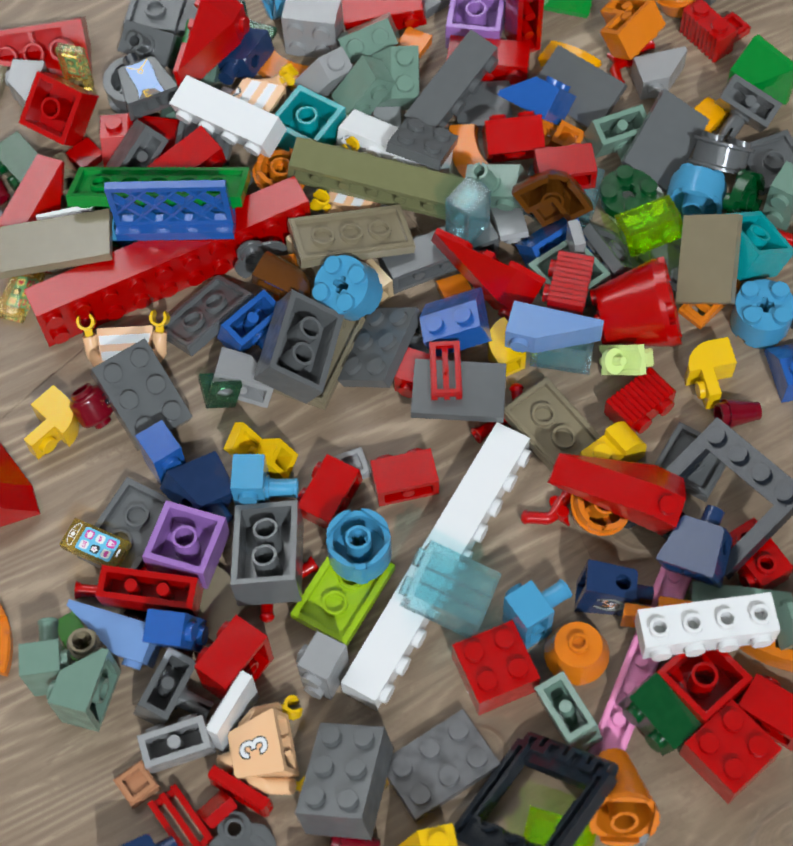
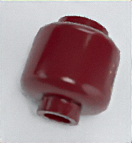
[69,383,113,429]

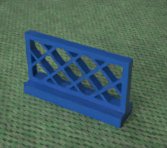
[104,180,236,241]

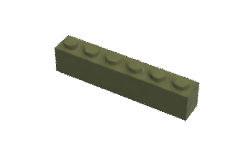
[287,137,465,222]

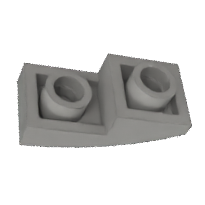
[489,207,529,244]

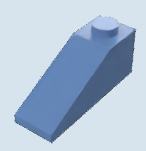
[505,301,604,353]
[67,599,160,670]

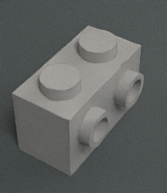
[296,631,350,700]
[137,714,216,774]

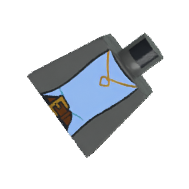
[118,53,178,121]

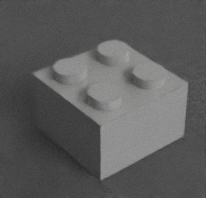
[281,0,344,58]

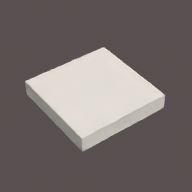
[206,671,259,753]

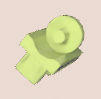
[599,344,654,375]

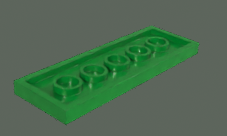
[66,167,251,209]

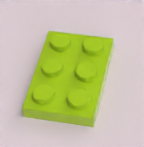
[290,545,395,647]

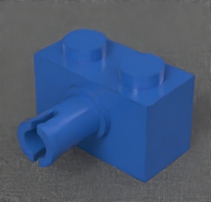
[217,289,276,353]

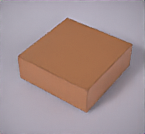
[113,760,161,809]

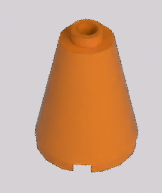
[589,748,660,846]

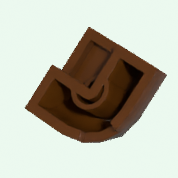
[512,169,593,227]
[252,251,311,300]

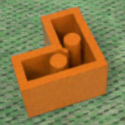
[600,0,666,60]

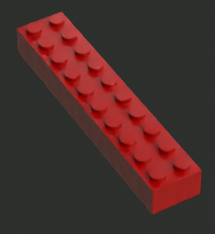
[23,176,311,347]

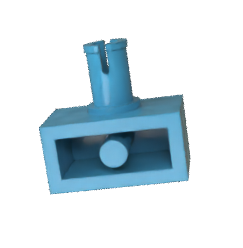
[230,454,299,505]
[502,579,572,649]

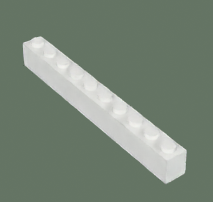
[341,422,532,711]

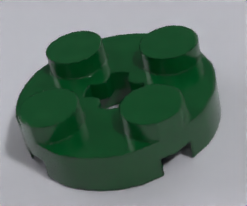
[599,165,657,221]
[722,169,765,213]

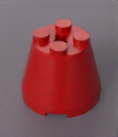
[590,256,683,347]

